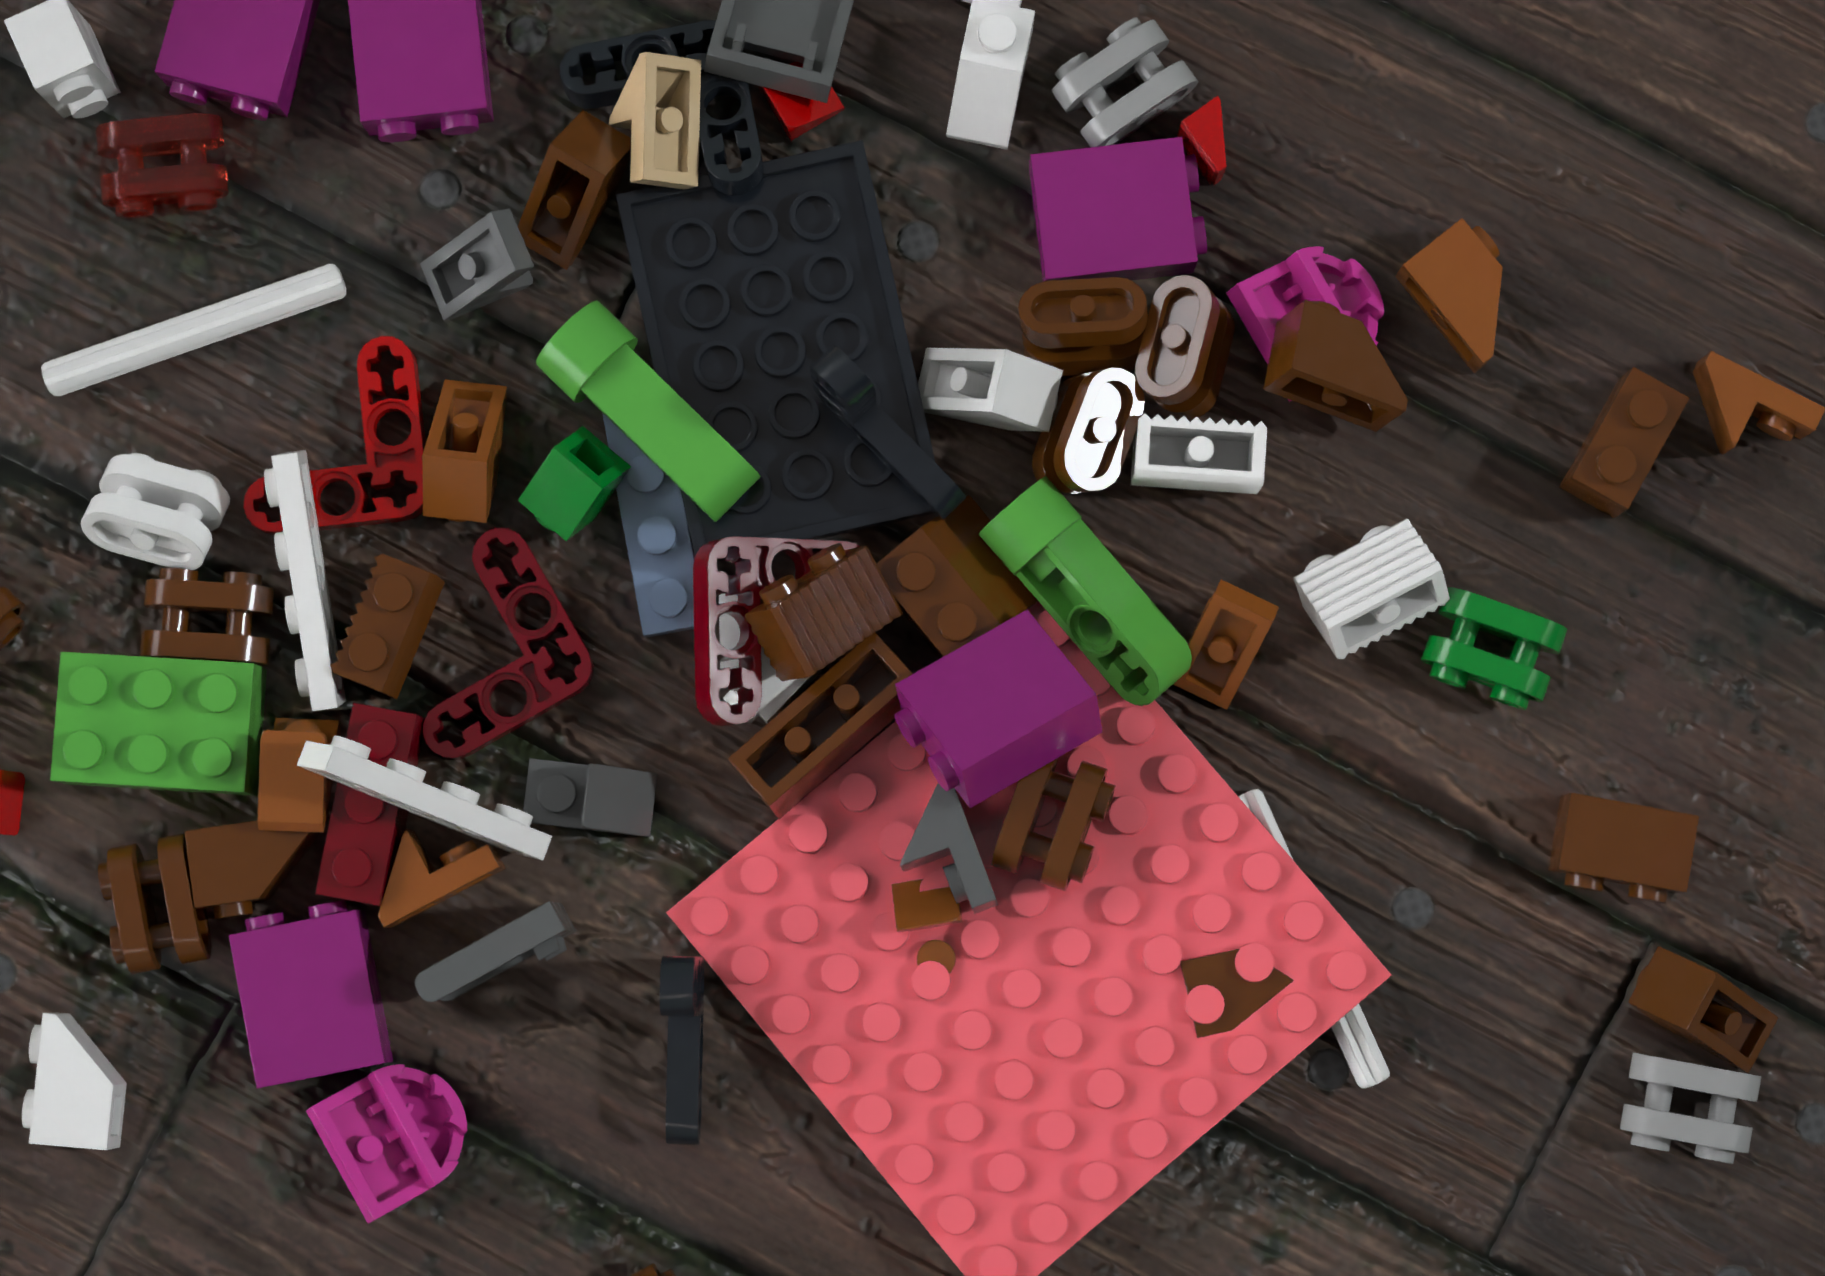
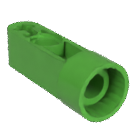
[536,300,761,522]
[978,476,1192,706]

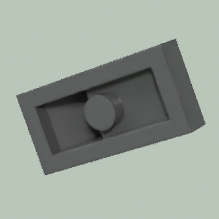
[420,208,534,321]
[523,758,658,837]
[900,783,998,914]

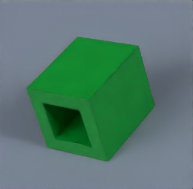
[518,426,631,541]

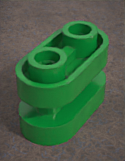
[1421,587,1568,710]

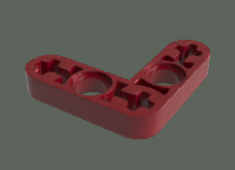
[423,527,594,760]
[693,536,860,726]

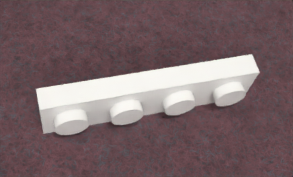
[264,450,346,711]
[297,735,552,860]

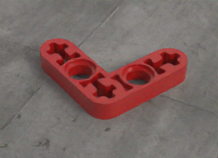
[243,336,426,535]

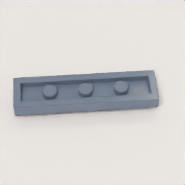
[602,413,695,638]

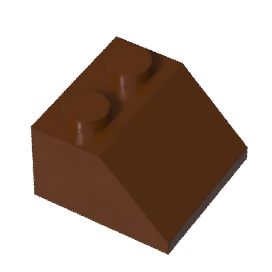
[876,495,1039,658]

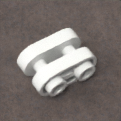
[81,453,230,570]

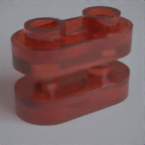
[96,113,229,218]

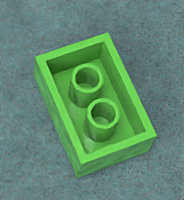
[50,652,267,796]

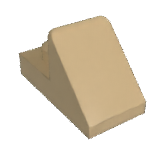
[609,52,701,190]

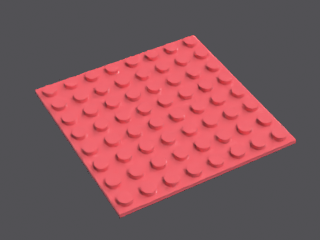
[666,602,1392,1276]

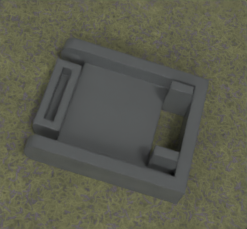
[704,0,854,103]
[415,901,577,1002]

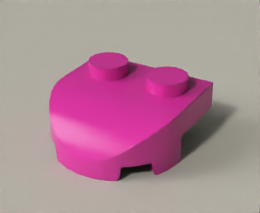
[1226,246,1384,402]
[306,1064,467,1224]

